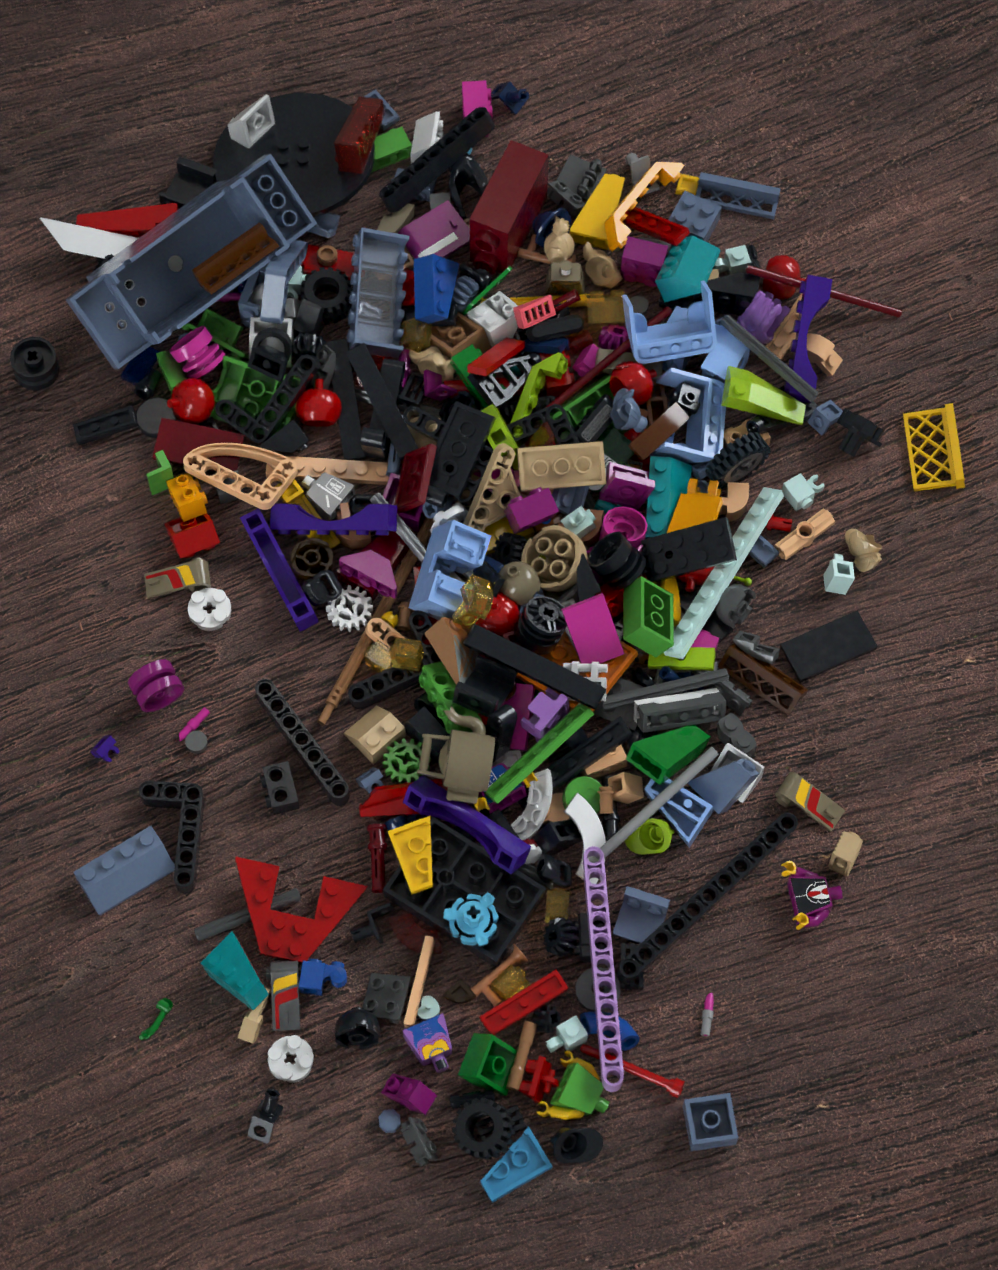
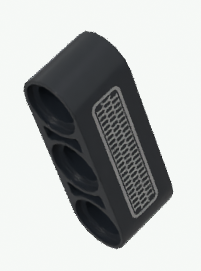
[567,394,613,443]

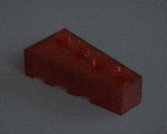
[334,96,385,174]

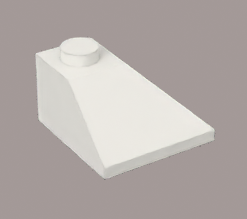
[228,94,275,149]

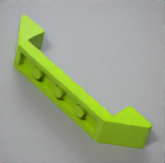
[511,352,568,471]

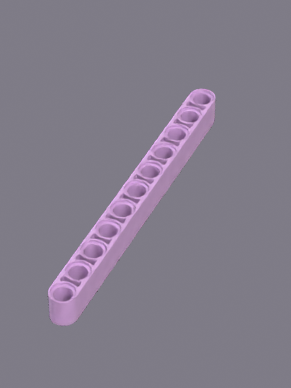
[583,846,624,1092]

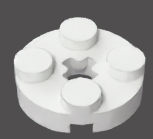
[430,502,468,534]
[188,588,232,631]
[268,1035,314,1083]

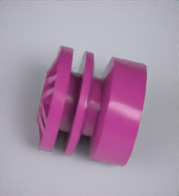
[169,326,226,379]
[599,506,648,552]

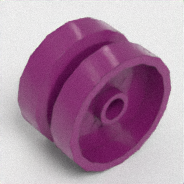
[127,659,185,712]

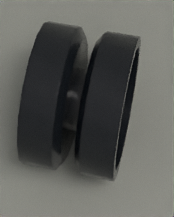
[10,337,60,391]

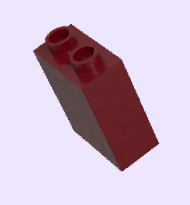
[470,140,549,275]

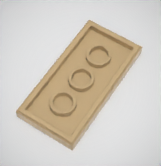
[517,441,606,491]

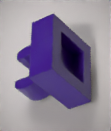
[90,735,120,762]

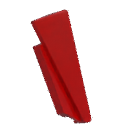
[76,203,178,238]
[359,779,468,817]

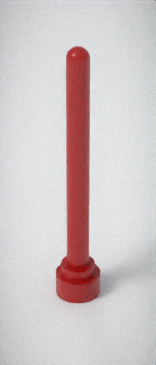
[580,1044,685,1098]

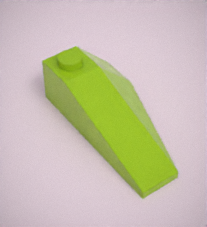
[721,366,806,425]

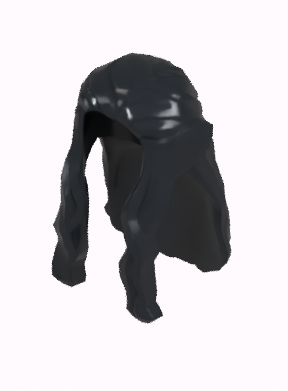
[448,153,488,220]

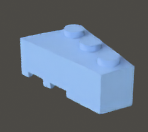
[644,779,713,848]

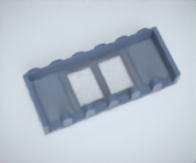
[347,227,409,358]

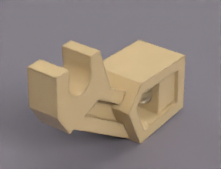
[238,986,271,1043]

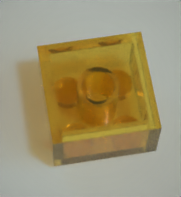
[585,290,629,323]

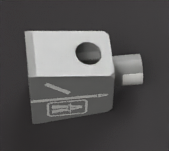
[301,472,355,521]

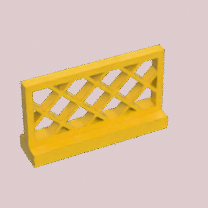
[903,403,965,492]

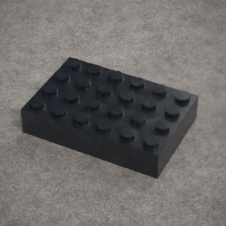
[383,817,546,968]

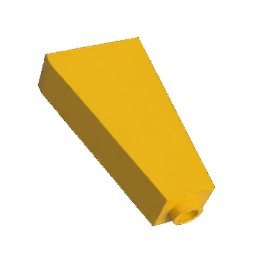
[569,173,625,250]

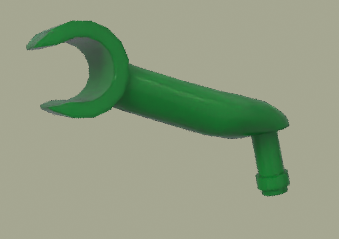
[139,998,173,1040]

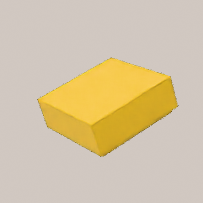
[675,174,699,195]

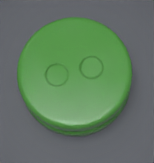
[562,776,602,814]

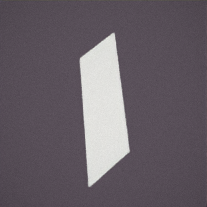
[40,218,183,272]

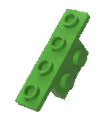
[181,308,249,360]

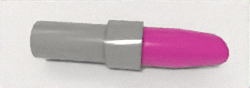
[701,993,714,1037]

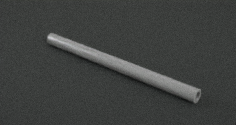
[600,746,719,859]

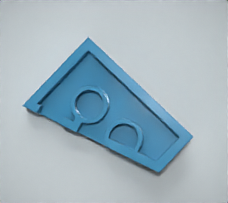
[480,1127,552,1203]

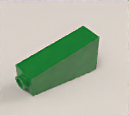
[626,725,711,785]

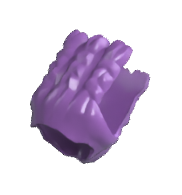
[737,290,791,345]

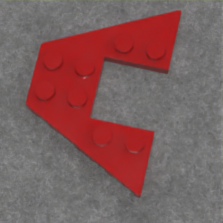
[235,856,367,964]

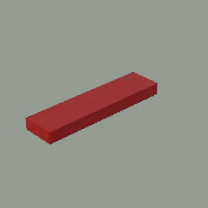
[622,207,690,246]
[467,337,525,376]
[479,969,569,1036]

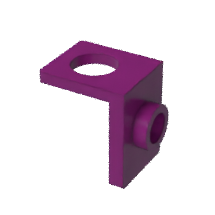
[424,369,457,402]

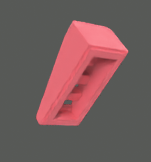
[513,294,556,329]

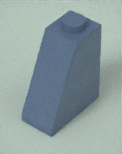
[688,759,759,814]

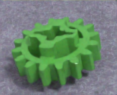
[382,738,430,784]

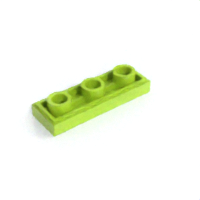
[648,647,716,671]

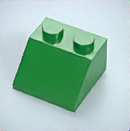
[458,1033,517,1096]

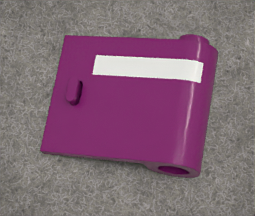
[398,200,470,259]

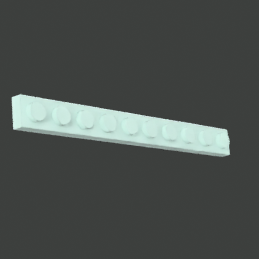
[663,487,784,660]

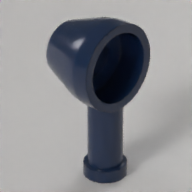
[385,814,419,831]

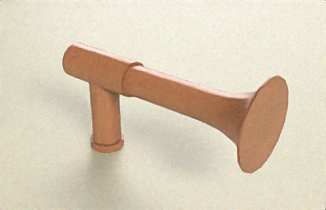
[518,234,576,264]
[470,944,529,1007]

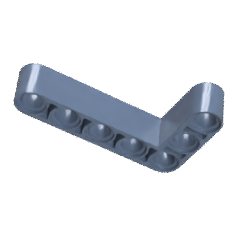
[260,240,308,325]

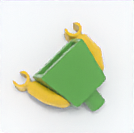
[536,1050,609,1120]

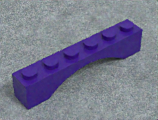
[784,274,833,403]
[270,504,397,535]
[240,508,319,632]
[402,775,531,874]

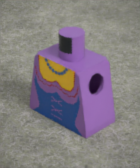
[403,1013,452,1073]

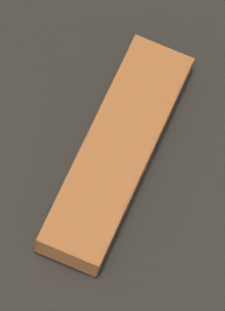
[759,294,802,360]
[404,935,435,1028]

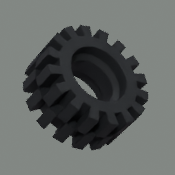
[492,532,527,566]

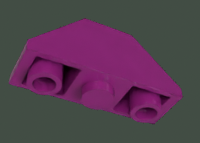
[339,550,397,599]

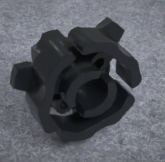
[837,408,885,457]

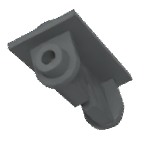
[547,180,585,218]
[707,680,753,716]
[401,1117,438,1167]

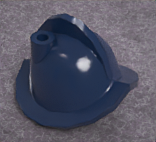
[533,208,572,248]

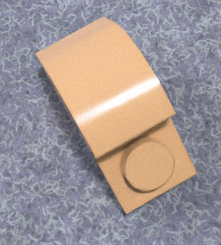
[807,333,843,376]
[718,482,749,522]

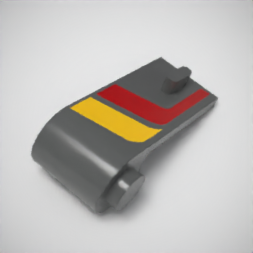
[266,961,300,1031]

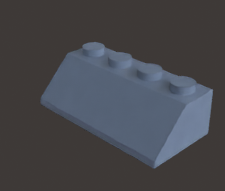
[74,826,175,916]

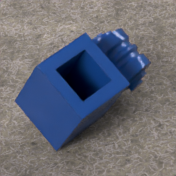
[299,959,347,996]

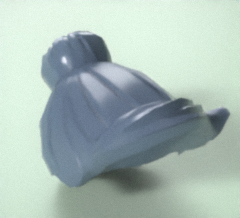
[610,388,648,433]

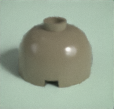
[498,561,541,605]

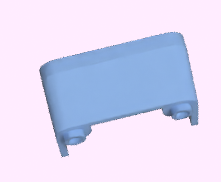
[622,281,717,364]
[650,368,726,464]

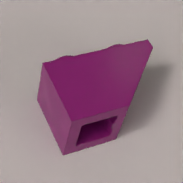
[381,1073,437,1115]

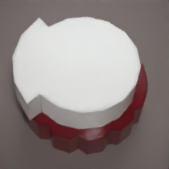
[522,839,542,864]

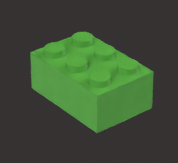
[623,576,674,657]

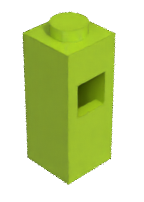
[481,404,519,459]

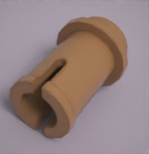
[396,602,415,631]
[597,786,615,813]

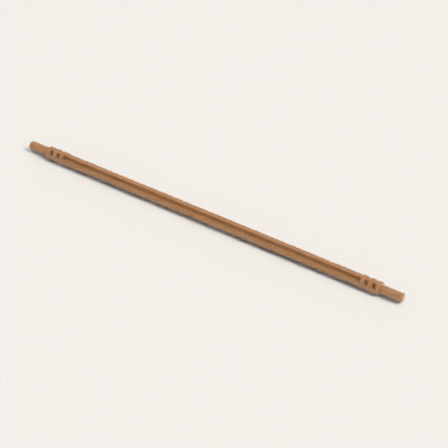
[317,407,499,726]

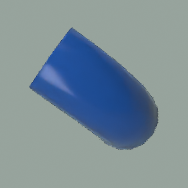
[580,1011,639,1051]

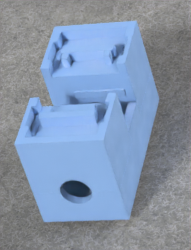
[662,306,750,384]
[408,520,491,620]

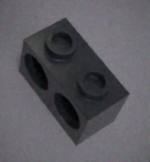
[260,761,300,815]

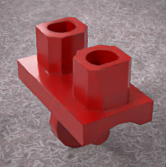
[519,1056,560,1103]

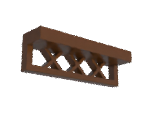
[192,222,279,295]
[718,644,808,715]

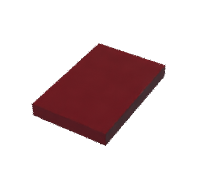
[394,444,437,514]

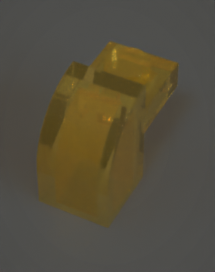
[451,574,493,629]

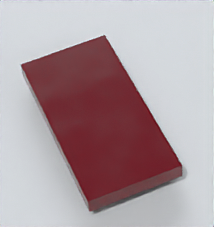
[152,417,245,472]

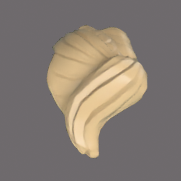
[544,217,575,263]
[583,241,622,288]
[409,346,455,383]
[845,529,882,572]

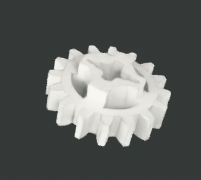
[326,585,373,632]

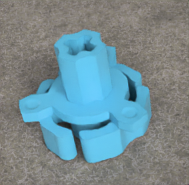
[444,892,498,947]

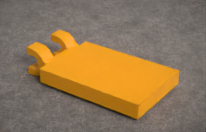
[667,478,723,533]

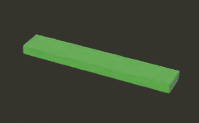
[484,703,594,804]

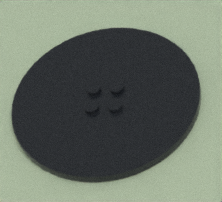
[213,93,375,218]

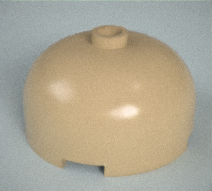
[521,525,587,592]

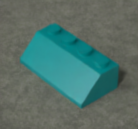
[655,236,721,302]
[645,456,692,539]

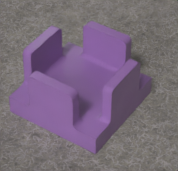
[520,687,570,742]

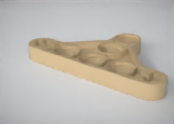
[463,443,527,532]

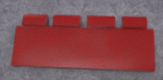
[300,244,365,280]

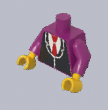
[781,861,843,930]

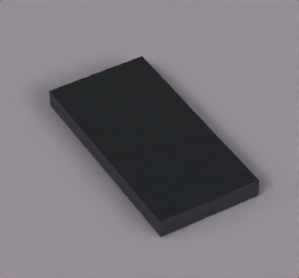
[780,610,878,683]

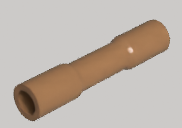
[506,1021,537,1091]

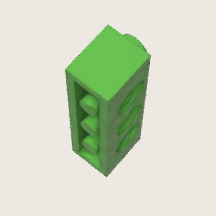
[419,662,482,734]

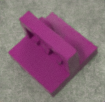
[599,462,655,510]

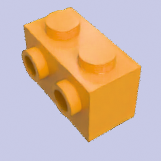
[166,473,208,522]

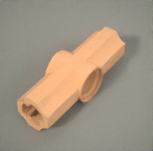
[774,508,835,560]

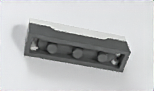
[634,688,726,733]

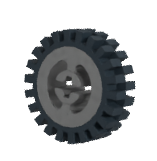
[705,432,771,489]

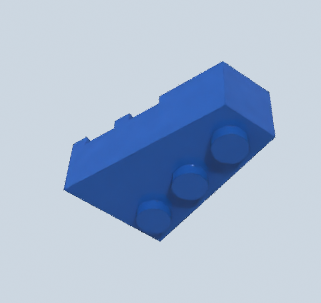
[414,254,460,324]

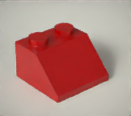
[164,513,220,559]

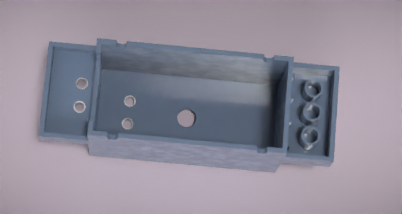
[65,154,317,369]

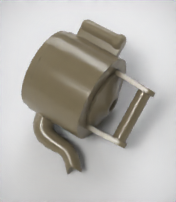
[417,706,495,804]

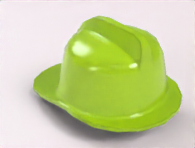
[625,818,675,855]

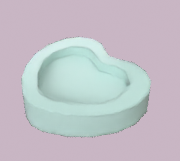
[417,996,440,1020]

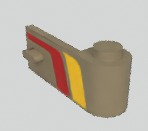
[144,558,211,599]
[775,772,845,832]

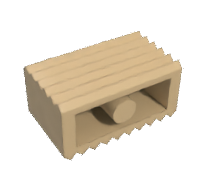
[828,831,863,877]

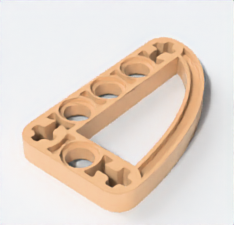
[183,443,298,510]

